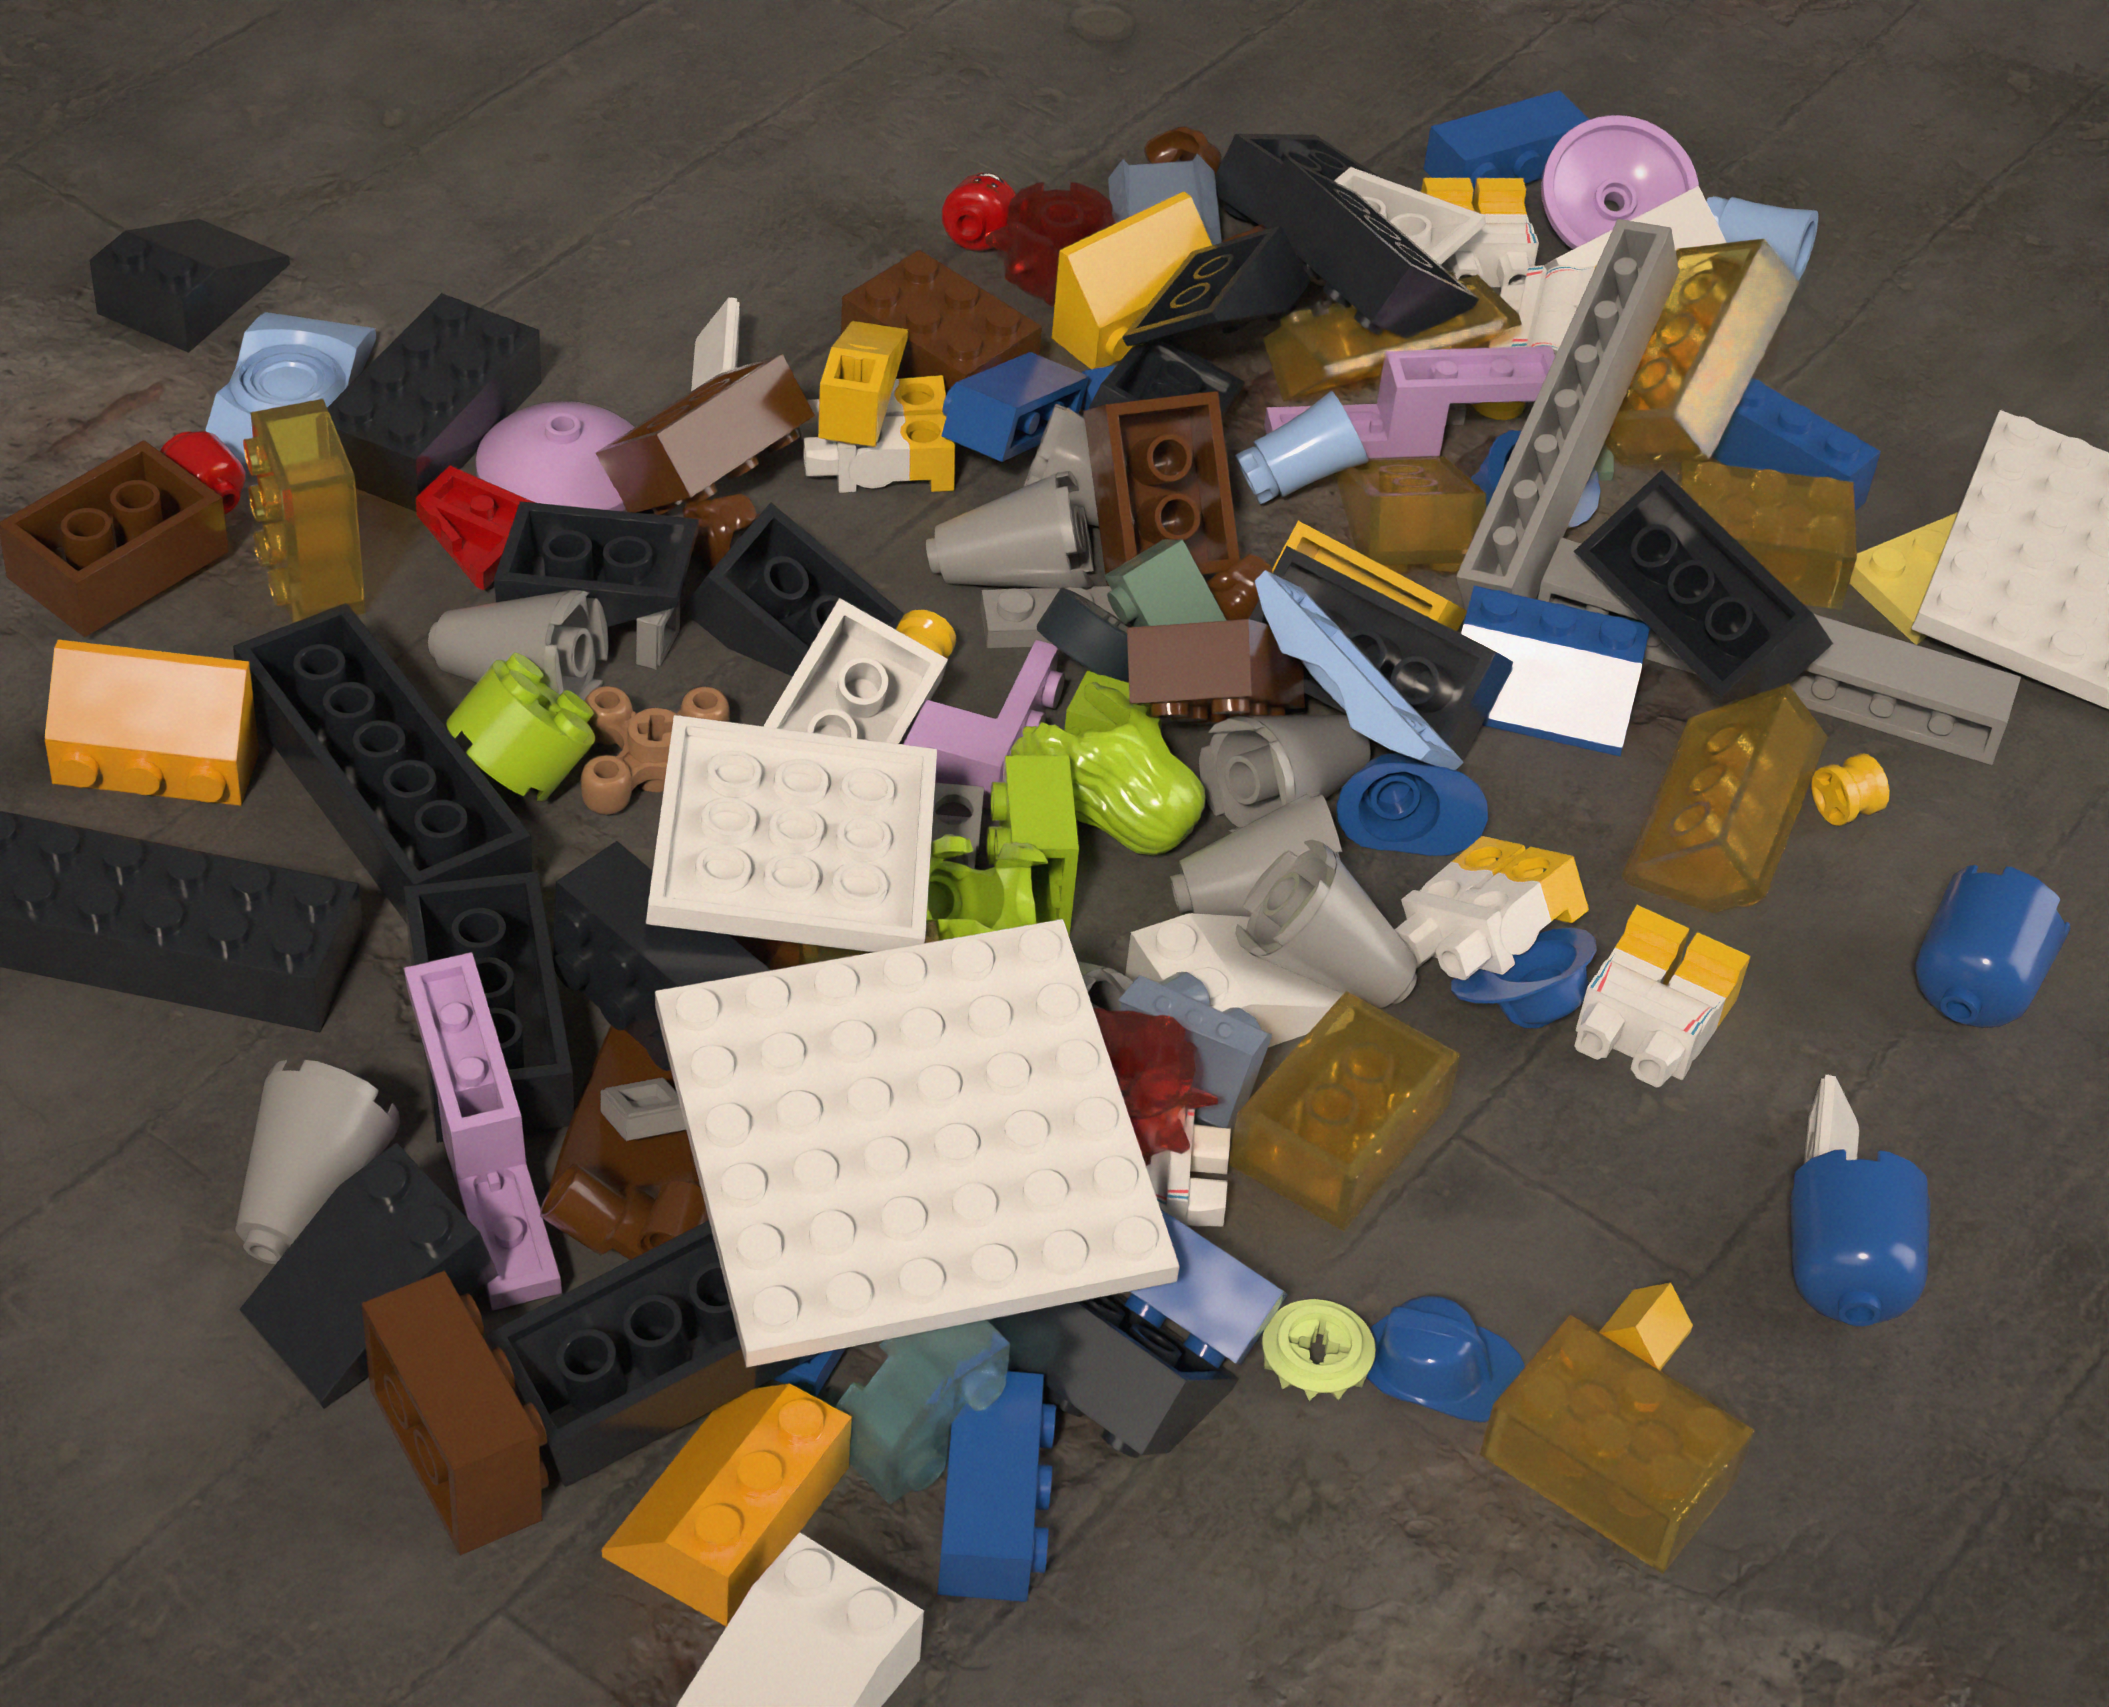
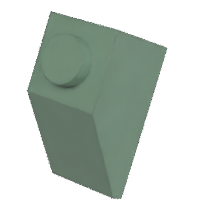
[1104,539,1226,627]

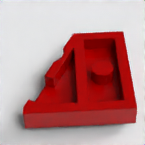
[416,465,535,590]

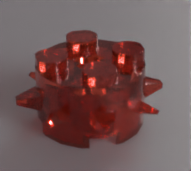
[985,182,1116,307]
[1093,1008,1218,1166]

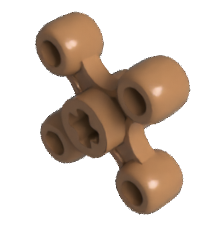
[581,686,730,815]

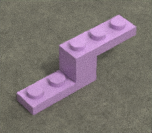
[1264,346,1555,458]
[903,640,1065,809]
[404,952,562,1311]

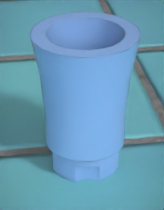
[1706,196,1818,283]
[1235,391,1368,504]

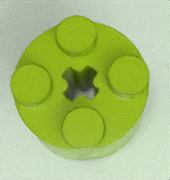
[446,652,595,801]

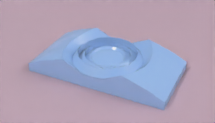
[205,312,376,483]
[1255,570,1464,770]

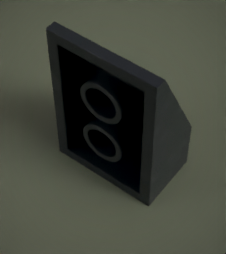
[1215,134,1381,225]
[89,219,290,353]
[1122,225,1311,346]
[1084,340,1246,421]
[494,501,699,627]
[681,502,905,676]
[240,1143,498,1409]

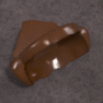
[1144,126,1222,175]
[683,494,761,572]
[1205,554,1272,621]

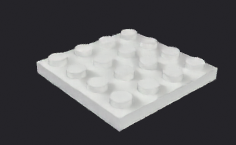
[646,715,937,952]

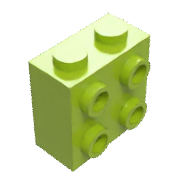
[987,755,1079,937]

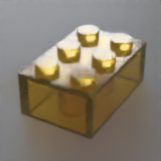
[243,399,366,623]
[1676,459,1857,610]
[1229,991,1461,1231]
[1480,1315,1755,1574]

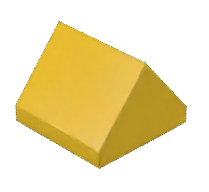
[1596,1282,1693,1376]

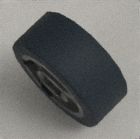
[1036,588,1130,683]

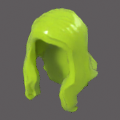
[1011,682,1205,855]
[924,834,1048,944]

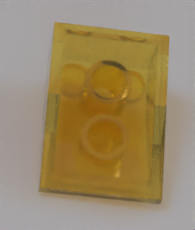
[1335,456,1486,573]

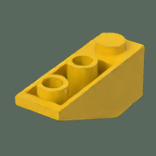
[818,321,908,447]

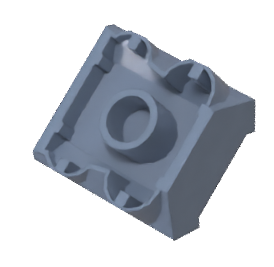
[1108,154,1222,245]
[1106,972,1272,1139]

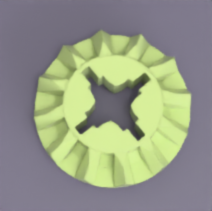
[1261,1299,1376,1401]

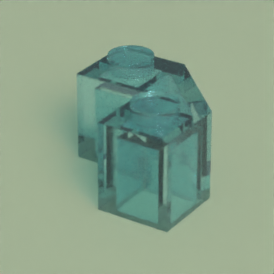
[836,1320,1010,1505]

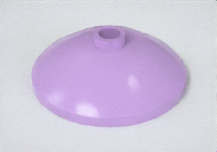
[1541,115,1699,249]
[476,401,635,511]

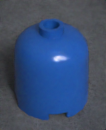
[1915,865,2071,1028]
[1790,1149,1931,1326]

